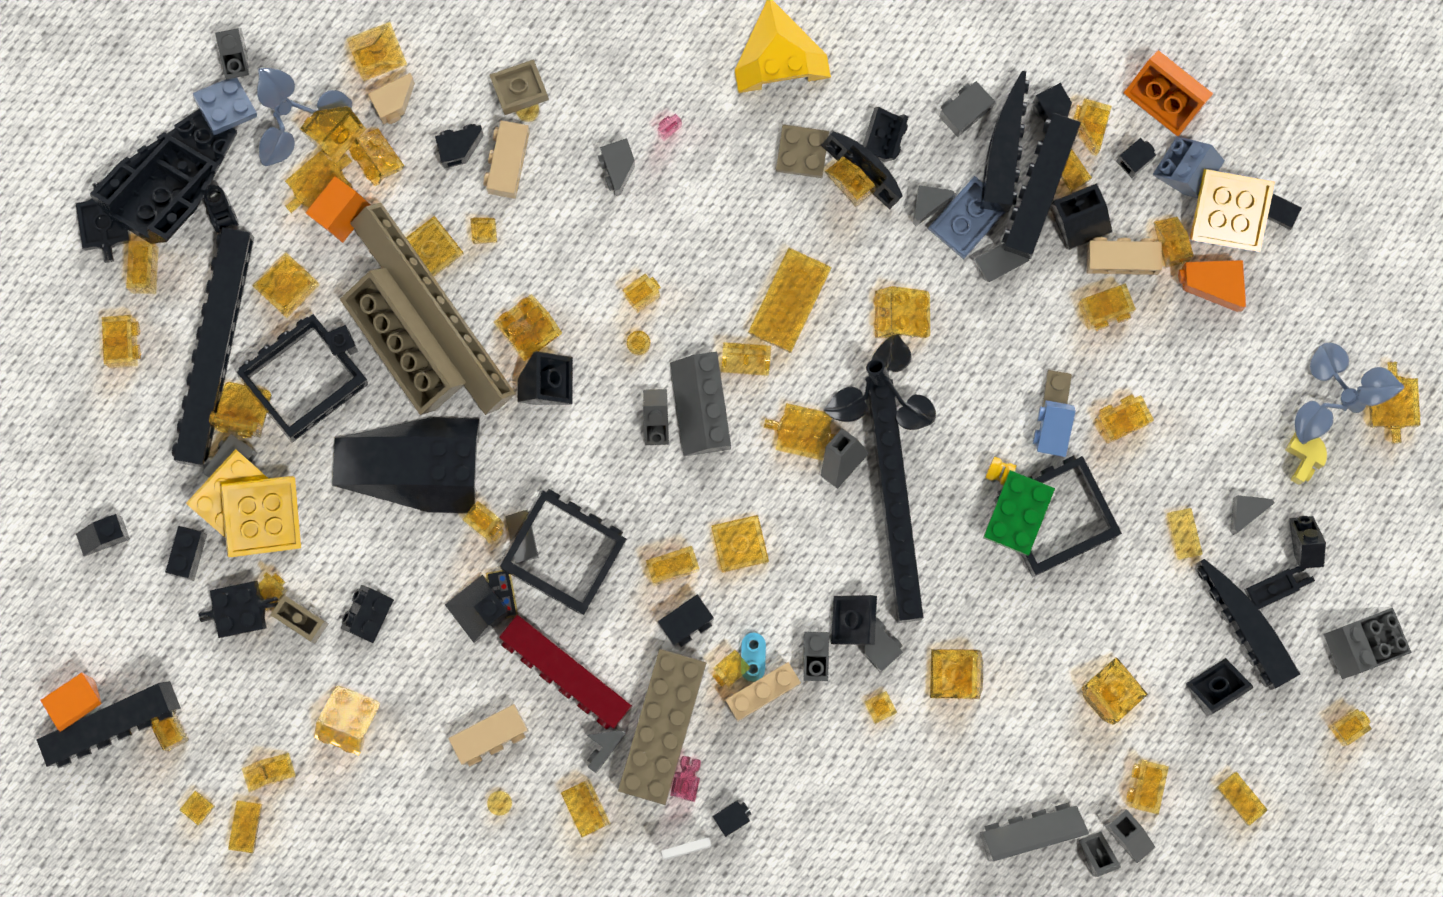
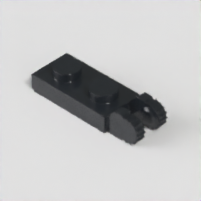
[1244,566,1315,609]

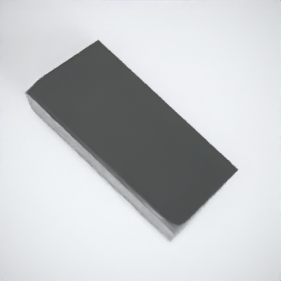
[975,243,1030,282]
[505,509,539,563]

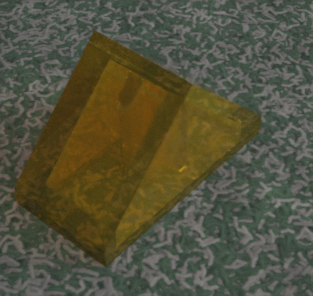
[242,753,296,792]

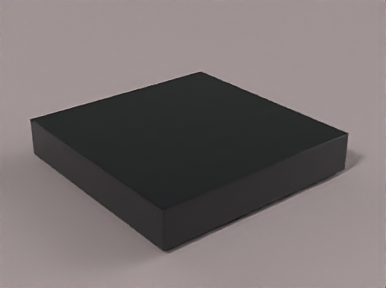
[831,595,877,645]

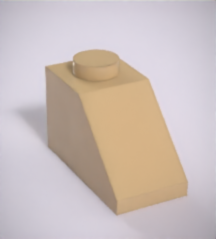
[368,73,415,125]

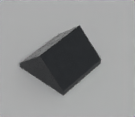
[1186,658,1253,716]

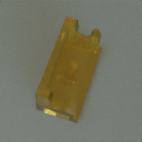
[721,342,771,376]
[561,779,611,837]

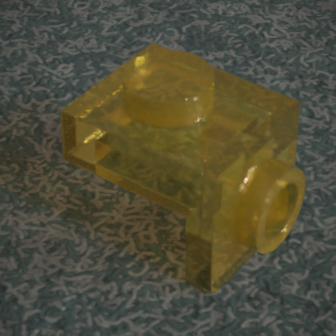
[259,572,288,612]
[712,650,751,688]

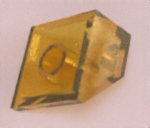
[346,22,407,81]
[300,106,366,163]

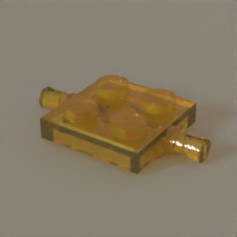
[285,151,353,214]
[1369,362,1421,444]
[763,403,836,461]

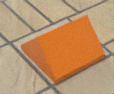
[305,176,371,243]
[40,672,102,732]

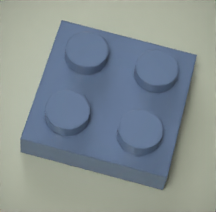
[193,78,257,135]

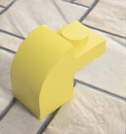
[1285,432,1327,485]

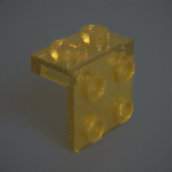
[874,286,930,338]
[209,382,272,438]
[314,686,380,755]

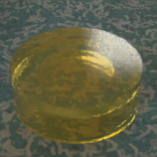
[516,104,540,122]
[627,331,651,356]
[487,791,512,816]

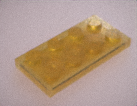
[748,248,832,353]

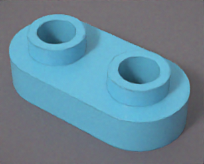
[741,633,766,682]

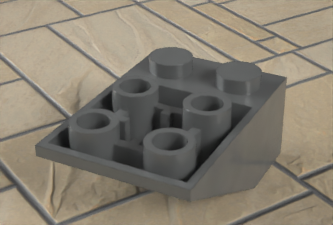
[1324,608,1412,679]

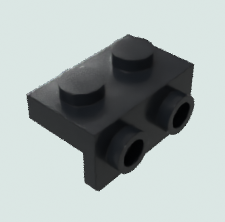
[863,107,909,162]
[341,585,394,643]

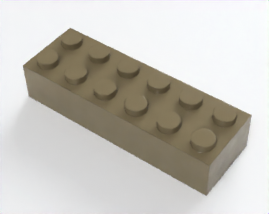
[340,267,466,415]
[618,649,707,805]

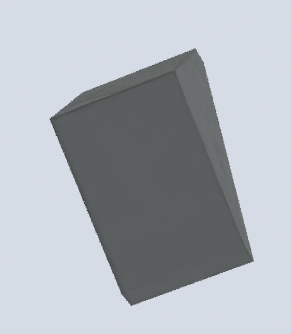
[913,185,955,227]
[1230,495,1275,535]
[1079,832,1121,877]

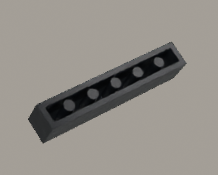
[1002,113,1081,259]
[36,681,181,769]

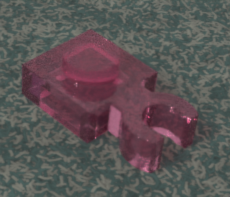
[670,756,701,802]

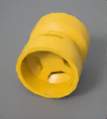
[985,456,1017,485]

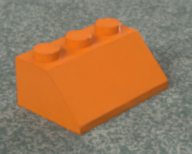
[1123,50,1213,136]

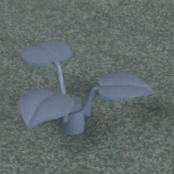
[257,68,352,166]
[1295,343,1404,445]

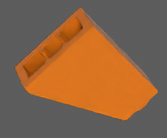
[1178,260,1246,312]

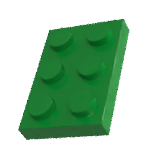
[983,470,1055,556]

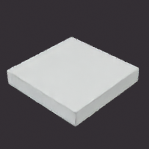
[661,837,712,860]

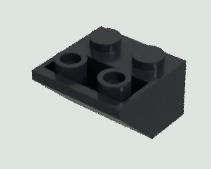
[1050,183,1113,250]

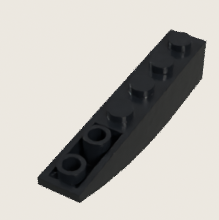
[980,71,1029,212]
[1196,559,1301,690]

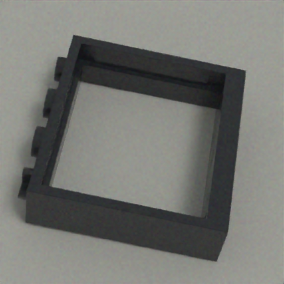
[236,314,368,443]
[994,455,1122,578]
[497,489,627,615]

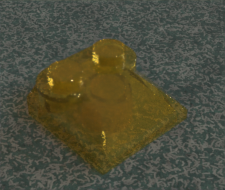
[253,252,320,318]
[930,649,983,700]
[1082,657,1148,725]

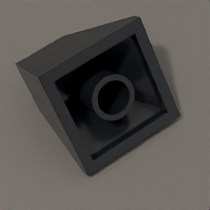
[517,351,573,405]
[445,575,512,643]

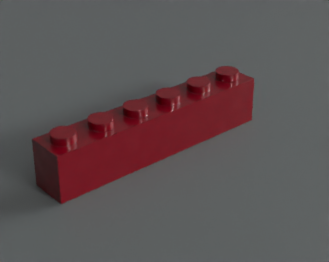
[499,614,632,730]

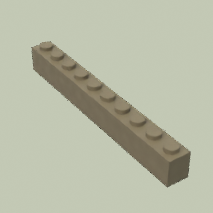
[350,203,516,415]

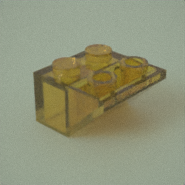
[494,294,562,362]

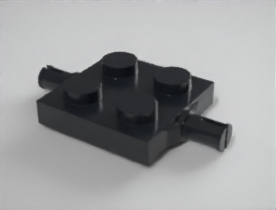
[75,182,132,263]
[199,581,279,638]

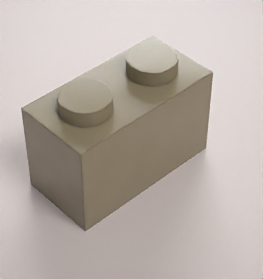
[270,595,329,644]

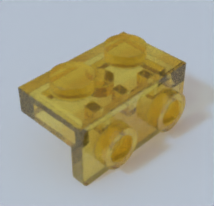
[349,128,404,186]

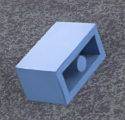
[1033,400,1076,457]

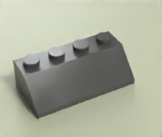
[670,351,731,456]
[980,802,1089,862]

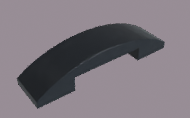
[821,131,903,210]

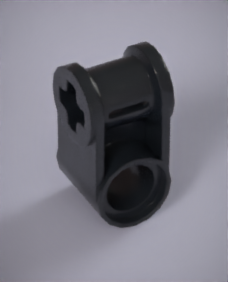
[203,185,239,233]

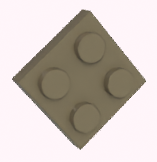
[490,59,549,116]
[776,124,829,178]

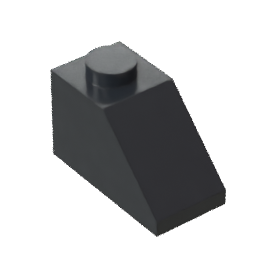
[76,514,130,557]

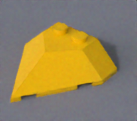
[735,0,831,93]

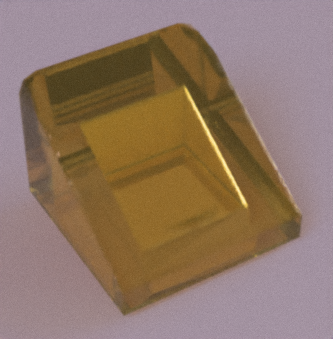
[470,217,497,244]

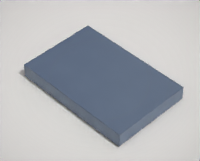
[928,176,1006,260]

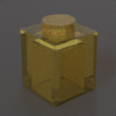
[622,273,661,313]
[1329,709,1372,746]

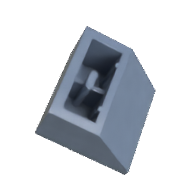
[1153,136,1225,198]

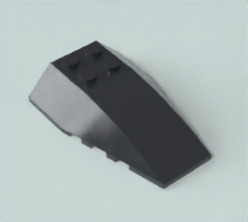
[90,109,237,244]
[332,417,480,514]

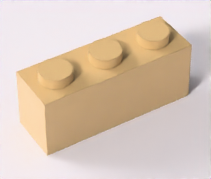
[483,120,530,199]
[1087,237,1162,275]
[725,662,801,722]
[448,704,529,767]

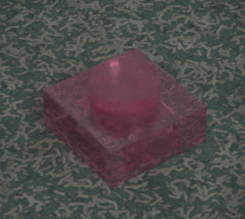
[658,113,682,141]

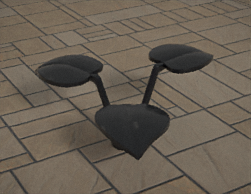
[823,332,936,430]

